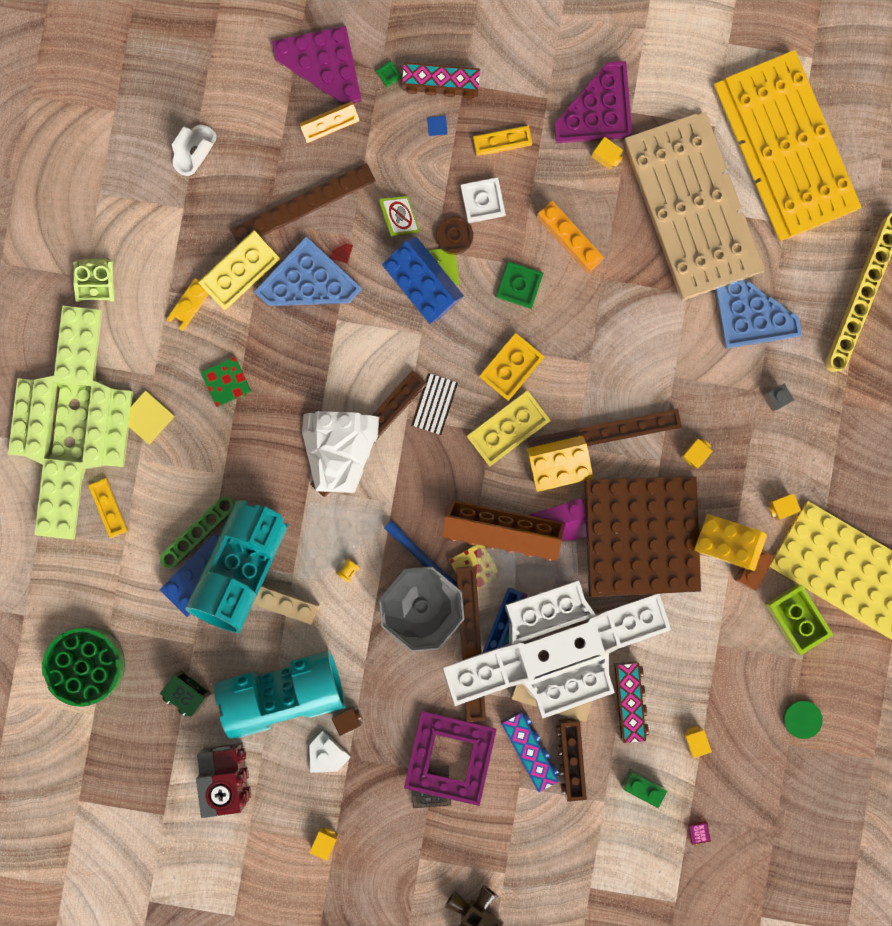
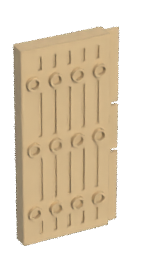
[623,112,765,301]

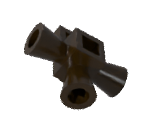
[445,885,504,926]

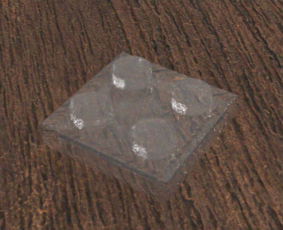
[477,548,516,588]

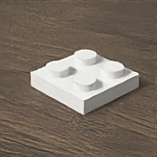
[461,177,506,223]

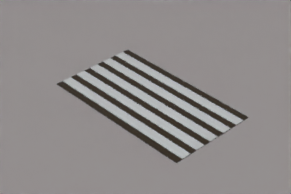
[411,373,458,435]

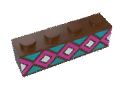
[402,62,480,99]
[614,661,649,743]

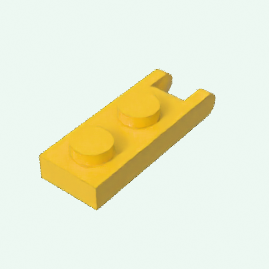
[167,278,209,331]

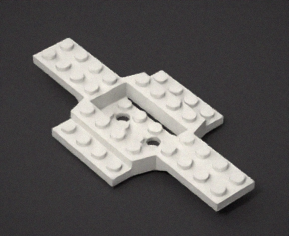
[442,581,671,719]

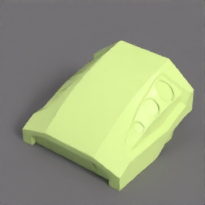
[73,258,115,302]

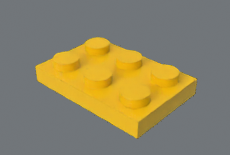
[479,333,545,401]

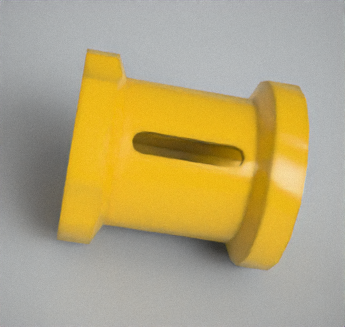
[336,558,360,583]

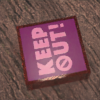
[687,821,711,845]

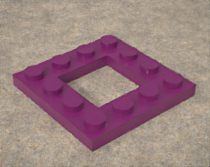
[404,711,497,806]

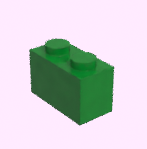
[621,769,667,809]

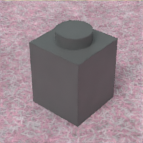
[763,383,794,411]

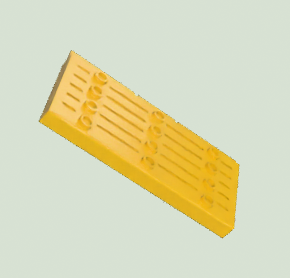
[714,50,862,242]

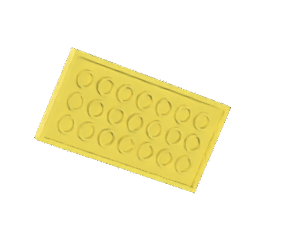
[769,501,892,640]

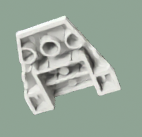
[302,411,379,493]

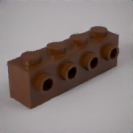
[556,719,587,802]

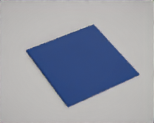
[427,116,448,136]

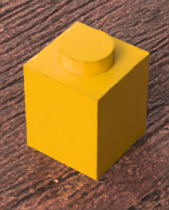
[592,137,623,170]
[680,439,713,469]
[768,493,801,520]
[683,726,712,758]
[310,827,338,861]

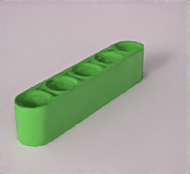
[160,497,235,568]

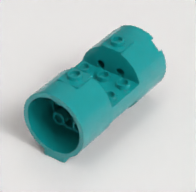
[185,500,289,633]
[214,650,346,739]

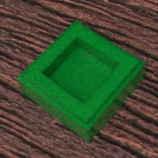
[376,61,402,88]

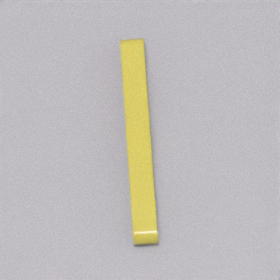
[825,213,892,372]

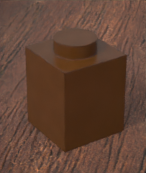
[331,706,363,736]

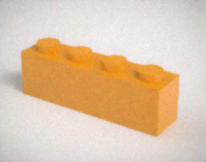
[537,200,604,274]

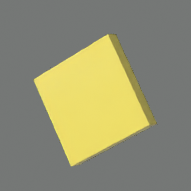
[128,391,175,445]

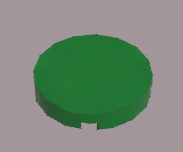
[783,700,823,739]

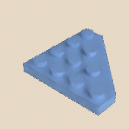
[254,237,362,306]
[715,280,802,349]

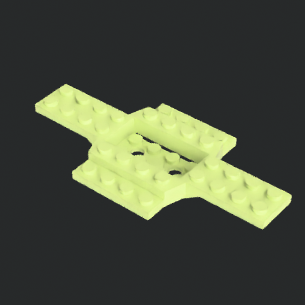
[8,306,133,540]

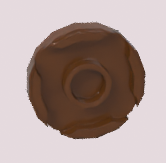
[436,216,473,255]

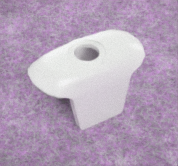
[172,124,216,176]

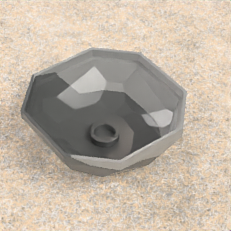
[379,566,464,652]

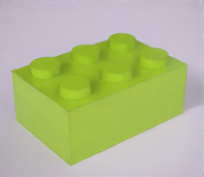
[764,584,833,655]

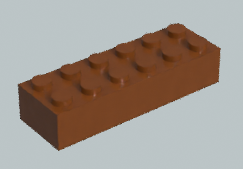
[442,500,565,561]

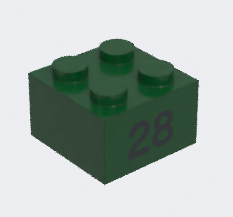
[160,670,212,718]

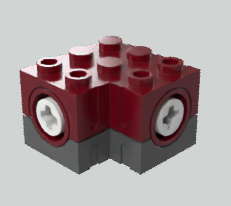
[196,743,251,818]

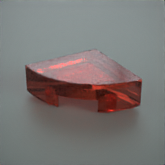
[329,244,353,264]

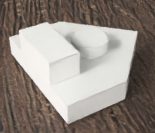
[309,730,351,773]

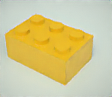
[527,435,593,492]
[695,514,767,571]

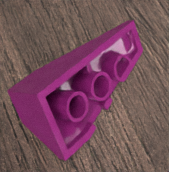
[529,498,587,541]

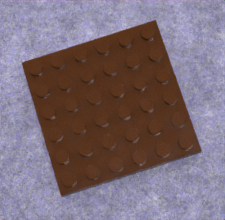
[584,477,701,597]

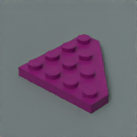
[272,26,362,105]
[554,61,632,144]

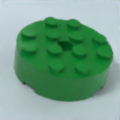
[42,626,125,707]

